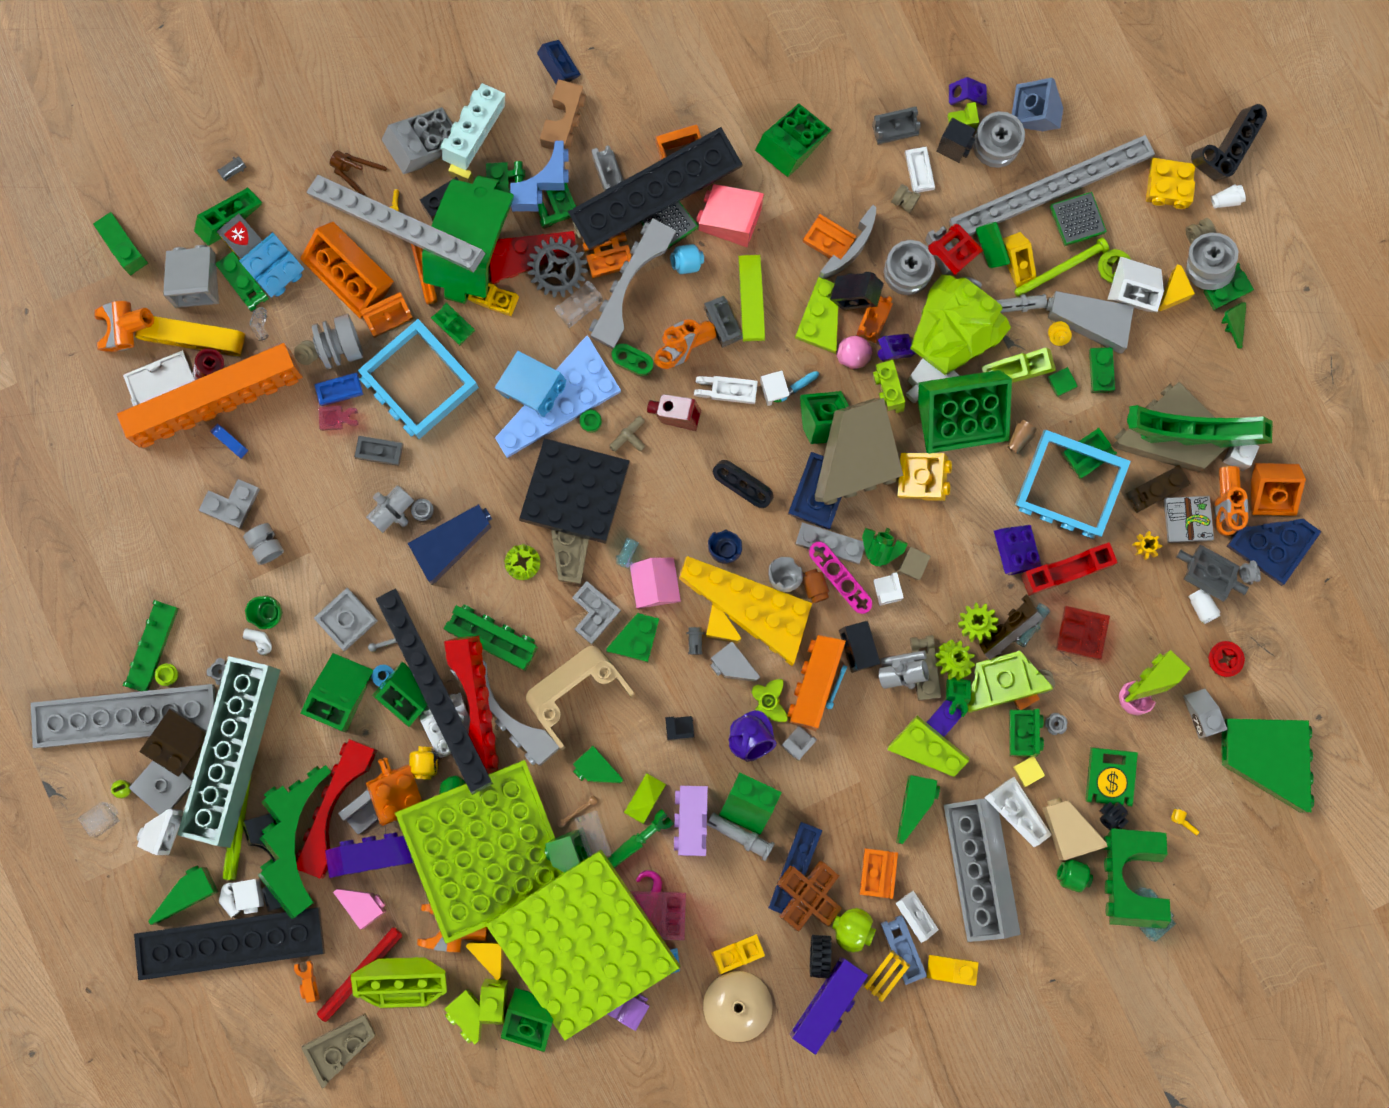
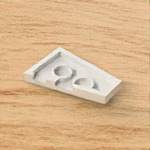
[984,777,1052,847]

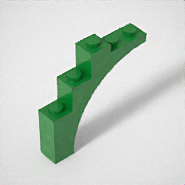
[1127,405,1273,448]
[258,765,331,919]

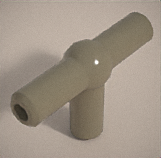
[610,416,645,452]

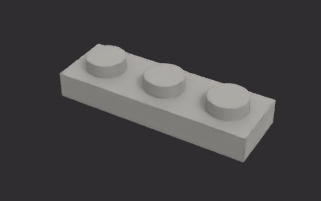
[795,522,864,565]

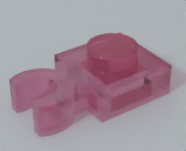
[319,406,358,431]

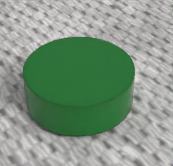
[580,410,602,433]

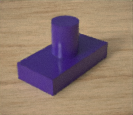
[878,334,917,362]

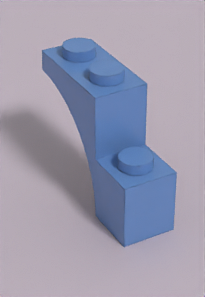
[511,141,569,212]

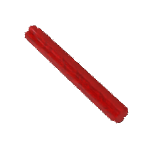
[317,927,402,1022]

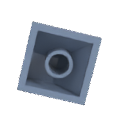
[1012,78,1063,132]

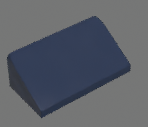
[537,40,581,85]

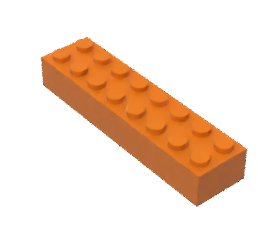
[117,343,303,448]

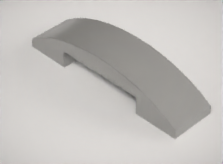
[819,205,876,279]

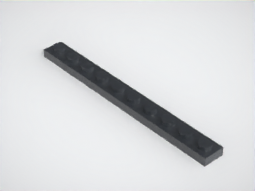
[376,588,493,795]

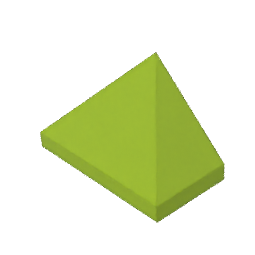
[624,773,666,824]

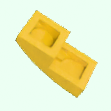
[711,934,765,974]

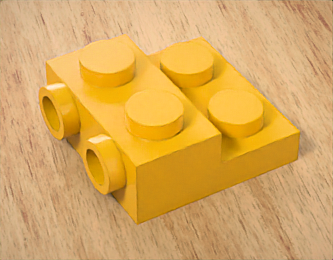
[1146,158,1195,209]
[898,453,952,501]

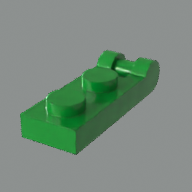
[215,251,269,312]

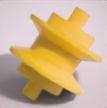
[1048,321,1072,346]

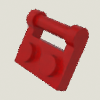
[928,224,983,275]

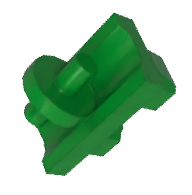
[431,303,475,346]

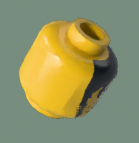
[409,746,439,779]

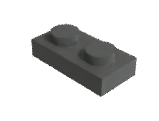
[354,436,403,466]

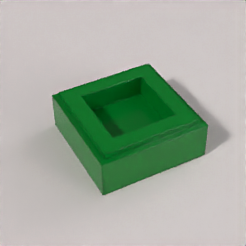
[1047,367,1078,397]

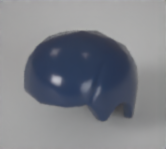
[708,530,743,564]

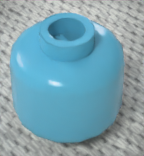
[670,244,704,274]

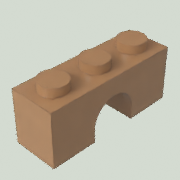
[540,79,587,150]

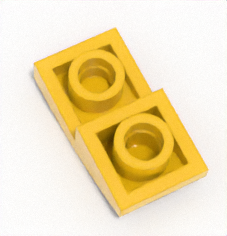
[468,283,519,317]

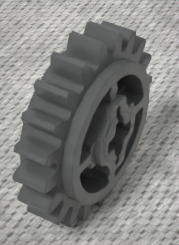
[527,236,588,298]

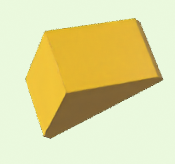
[1158,264,1195,311]
[706,603,741,643]
[466,942,503,980]

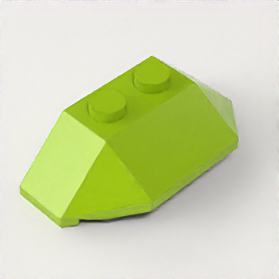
[351,957,447,1008]

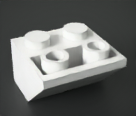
[1107,257,1164,312]

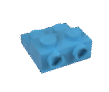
[239,232,304,297]

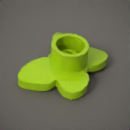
[752,679,788,722]

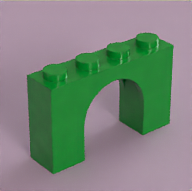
[1104,828,1171,929]

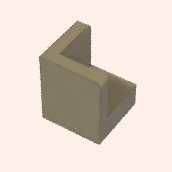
[897,547,931,580]

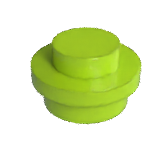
[155,663,178,686]

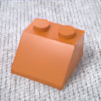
[1251,463,1306,516]

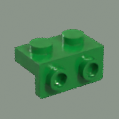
[1009,708,1044,757]

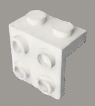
[420,693,470,758]

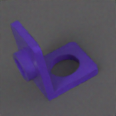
[949,77,987,106]

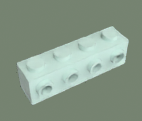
[440,83,505,170]

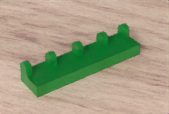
[122,600,179,691]

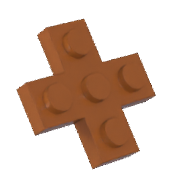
[777,861,842,932]

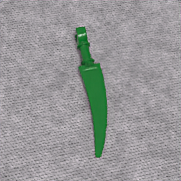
[608,809,674,868]

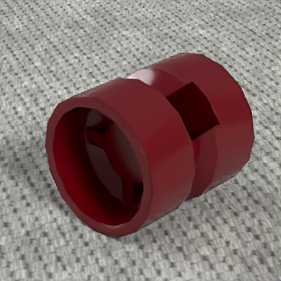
[193,349,224,380]

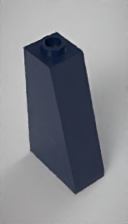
[408,504,492,585]

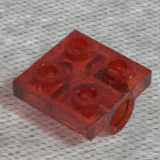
[1056,606,1110,660]

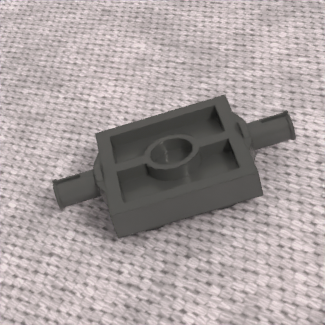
[1176,544,1249,602]

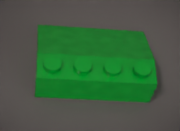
[918,370,1012,454]

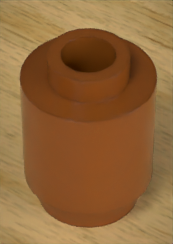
[802,569,830,604]

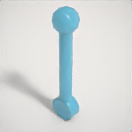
[825,665,847,709]

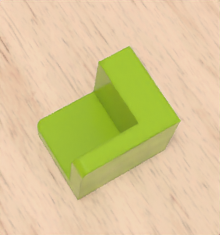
[947,102,980,131]

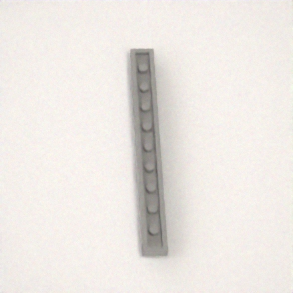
[949,135,1155,241]
[306,175,485,272]

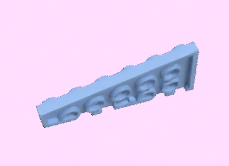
[495,335,621,458]

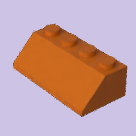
[300,222,394,318]
[787,635,846,731]

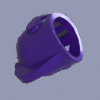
[728,710,777,762]

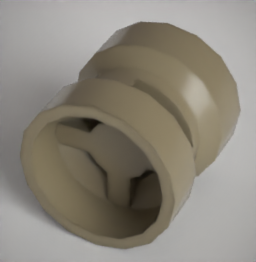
[891,184,921,213]
[1186,218,1216,244]

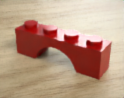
[1021,542,1118,596]

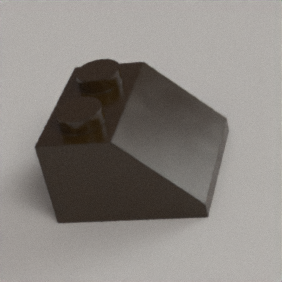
[139,707,207,777]

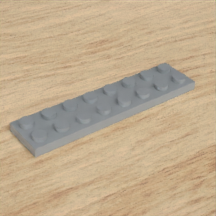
[31,684,216,749]

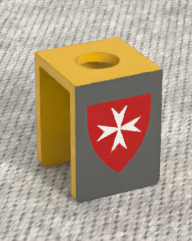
[217,213,263,259]

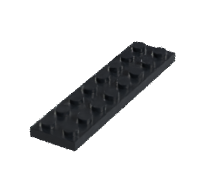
[568,127,743,251]
[134,907,325,981]

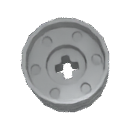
[312,314,363,369]

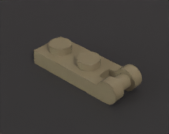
[910,635,941,701]

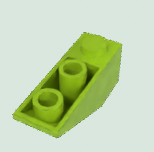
[1124,650,1190,702]

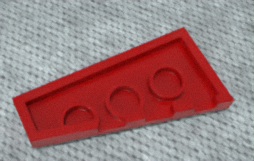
[490,231,577,284]

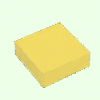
[448,164,474,184]
[1013,757,1045,787]

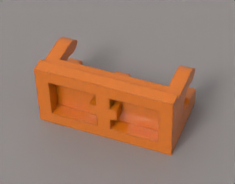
[361,292,414,338]
[856,295,893,343]

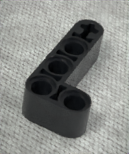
[1191,104,1267,181]

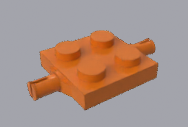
[366,757,422,826]

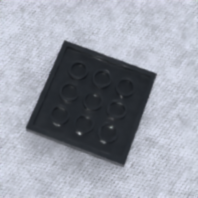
[519,438,630,544]

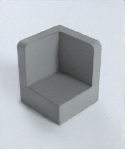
[781,726,817,761]

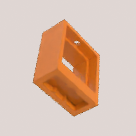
[656,124,701,160]

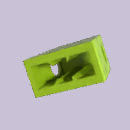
[479,978,508,1025]

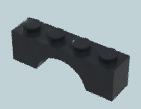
[242,813,282,912]

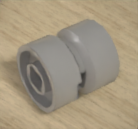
[243,523,284,565]

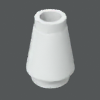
[1211,184,1246,209]

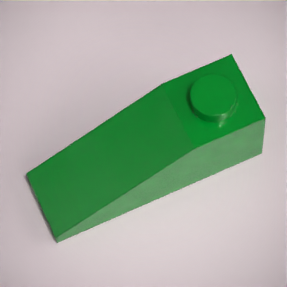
[194,187,262,246]
[93,212,148,276]
[896,775,940,844]
[148,865,219,925]

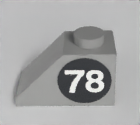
[1183,689,1228,738]

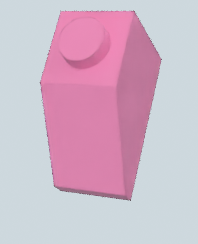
[333,889,386,930]

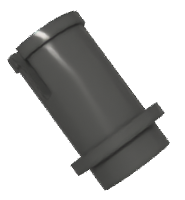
[217,156,246,182]
[686,627,704,655]

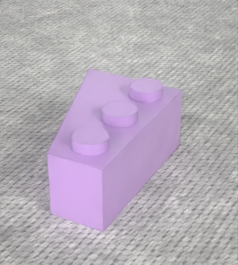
[674,786,708,856]

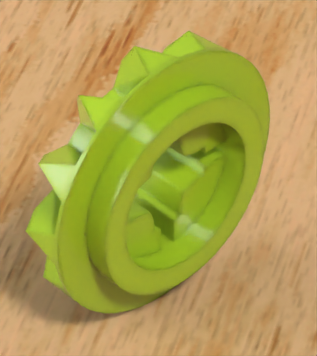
[1097,249,1131,283]
[504,544,540,580]

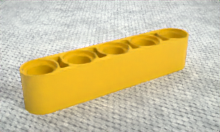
[135,316,245,356]

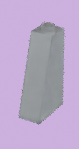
[1046,291,1134,353]

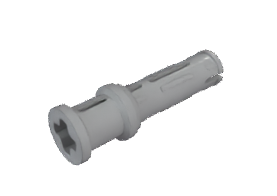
[707,812,775,861]

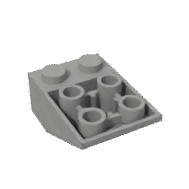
[382,107,453,174]

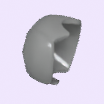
[768,557,803,592]

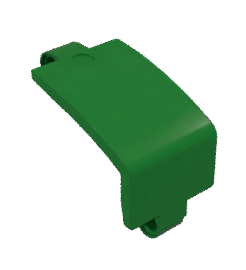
[422,175,514,304]

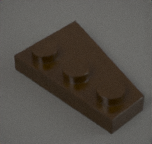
[980,594,1043,660]

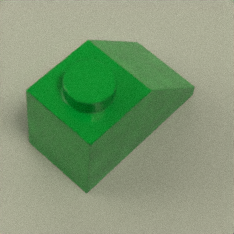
[573,746,624,784]

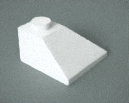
[137,809,184,855]

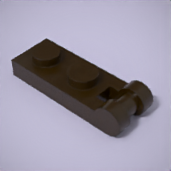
[1125,465,1190,513]

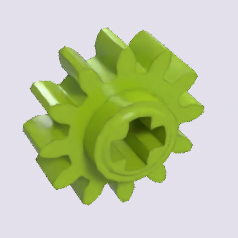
[958,602,999,643]
[935,640,975,680]

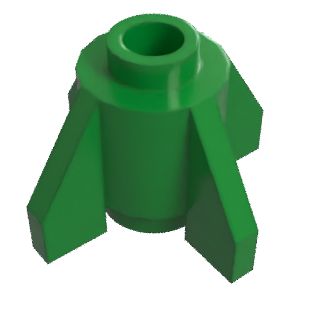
[862,527,908,567]

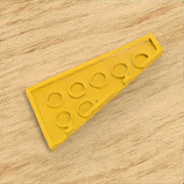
[679,556,812,666]

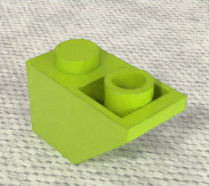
[444,989,482,1045]

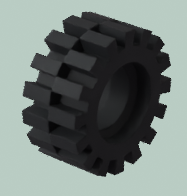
[810,935,832,978]

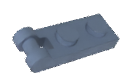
[880,915,927,985]

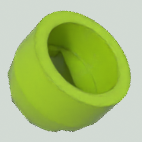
[111,780,131,798]

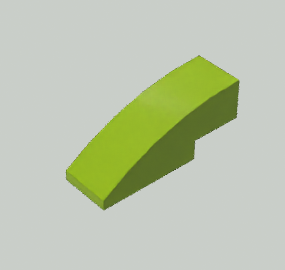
[981,348,1056,383]

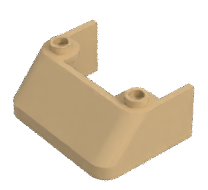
[526,646,635,750]

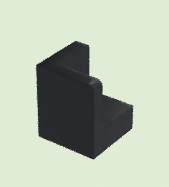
[665,716,695,741]

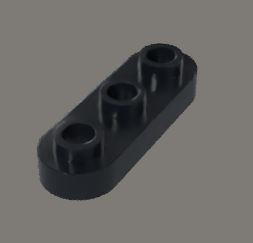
[713,460,774,508]

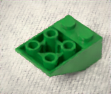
[755,103,831,177]
[300,653,373,733]

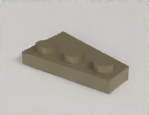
[551,530,589,585]
[301,1013,376,1089]

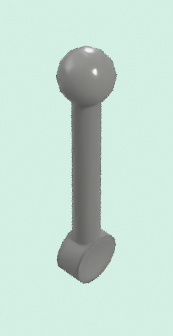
[368,638,397,652]

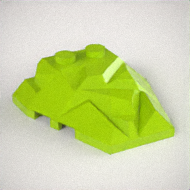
[910,274,1011,376]

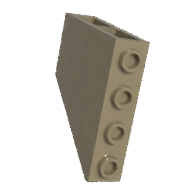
[1112,382,1227,472]
[815,398,904,505]

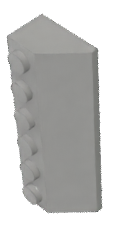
[944,798,1021,942]

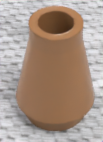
[1007,420,1037,454]

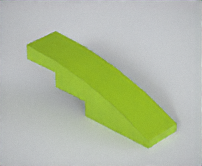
[738,255,765,341]

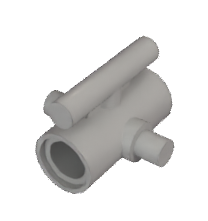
[366,485,414,533]
[879,650,929,689]

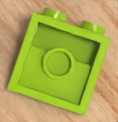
[873,360,905,413]

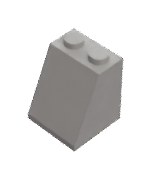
[163,245,219,308]

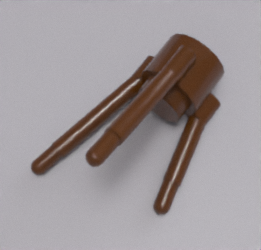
[329,150,387,195]

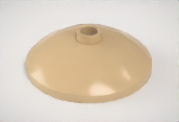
[703,971,772,1042]

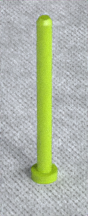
[1014,237,1110,296]

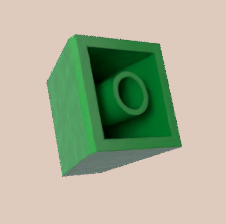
[719,772,782,835]

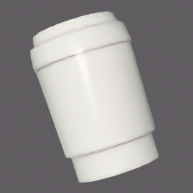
[1188,589,1221,624]

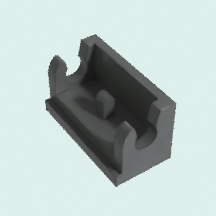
[872,107,921,145]
[704,296,743,348]

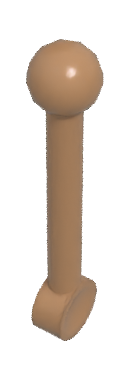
[557,796,597,828]

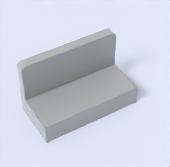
[338,790,378,834]

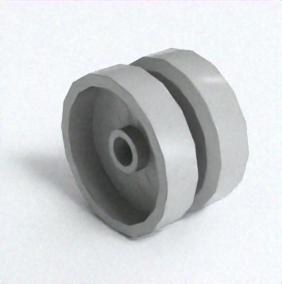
[973,111,1025,168]
[1186,232,1239,290]
[883,240,935,295]

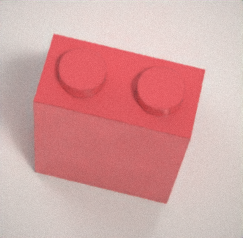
[696,184,764,248]

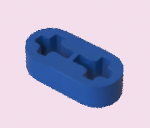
[210,423,248,459]

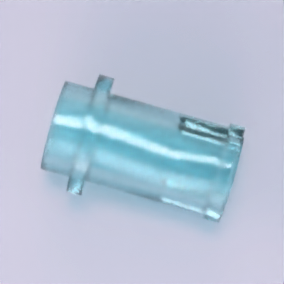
[616,538,639,568]

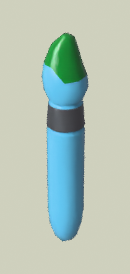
[774,371,819,403]

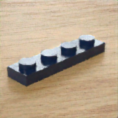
[768,822,822,913]

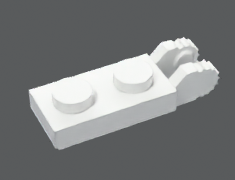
[694,376,758,404]

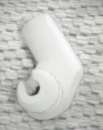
[243,628,272,655]
[219,883,241,918]

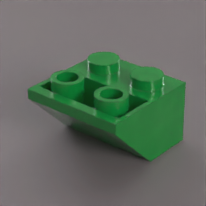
[372,661,427,727]

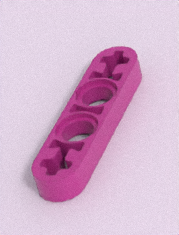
[809,541,872,614]

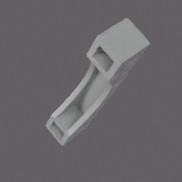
[589,218,676,349]
[450,660,560,766]

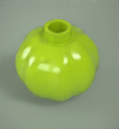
[832,908,876,952]

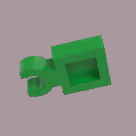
[946,677,971,717]

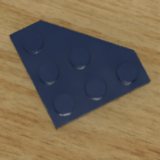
[1226,519,1321,586]

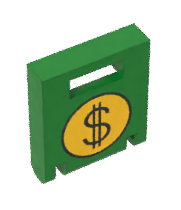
[1085,747,1138,807]

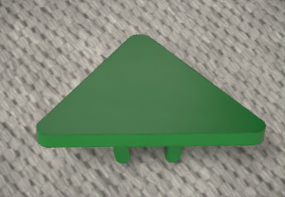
[1221,302,1246,349]

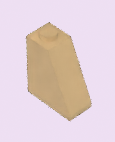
[1042,798,1108,860]

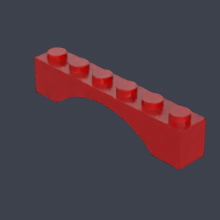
[444,636,499,774]
[295,739,378,879]

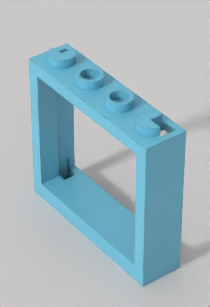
[358,319,479,439]
[1015,430,1131,539]

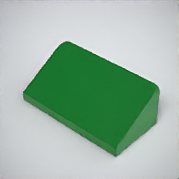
[976,222,1010,268]

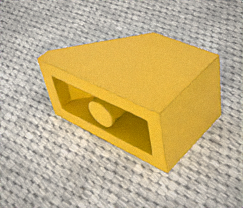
[1002,232,1037,287]
[926,955,979,986]

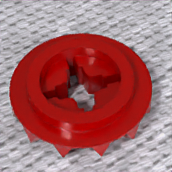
[1208,641,1245,677]

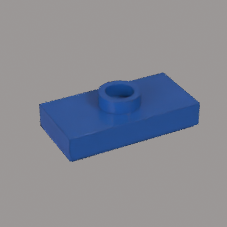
[314,372,364,407]

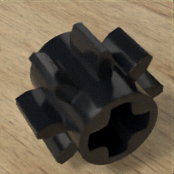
[1099,802,1129,830]

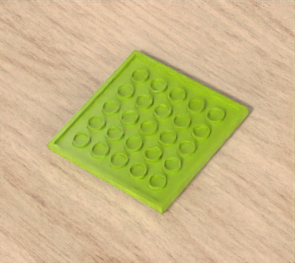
[394,760,564,944]
[486,849,681,1040]

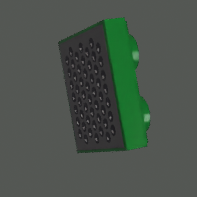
[1050,192,1107,247]
[641,201,698,251]

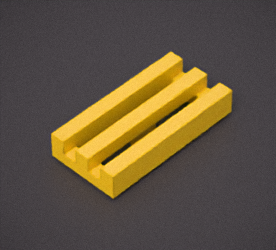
[864,951,911,1002]

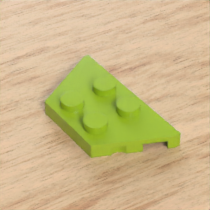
[968,651,1054,713]

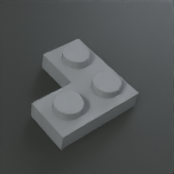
[199,479,260,529]
[572,581,621,645]

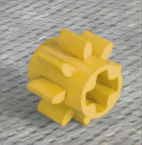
[1132,531,1162,560]

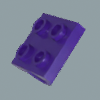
[994,525,1042,576]

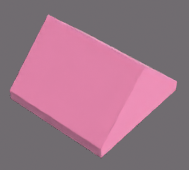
[630,558,681,609]

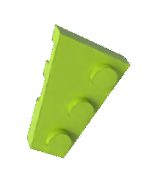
[795,277,838,354]
[887,715,969,777]

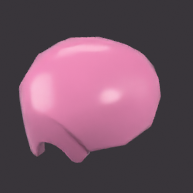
[836,336,872,369]
[1119,681,1156,715]

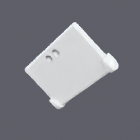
[123,350,195,407]

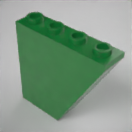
[1221,719,1314,813]

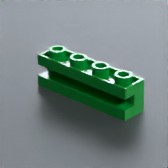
[444,604,538,672]

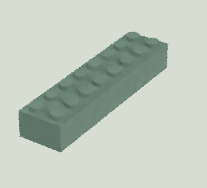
[177,656,281,848]

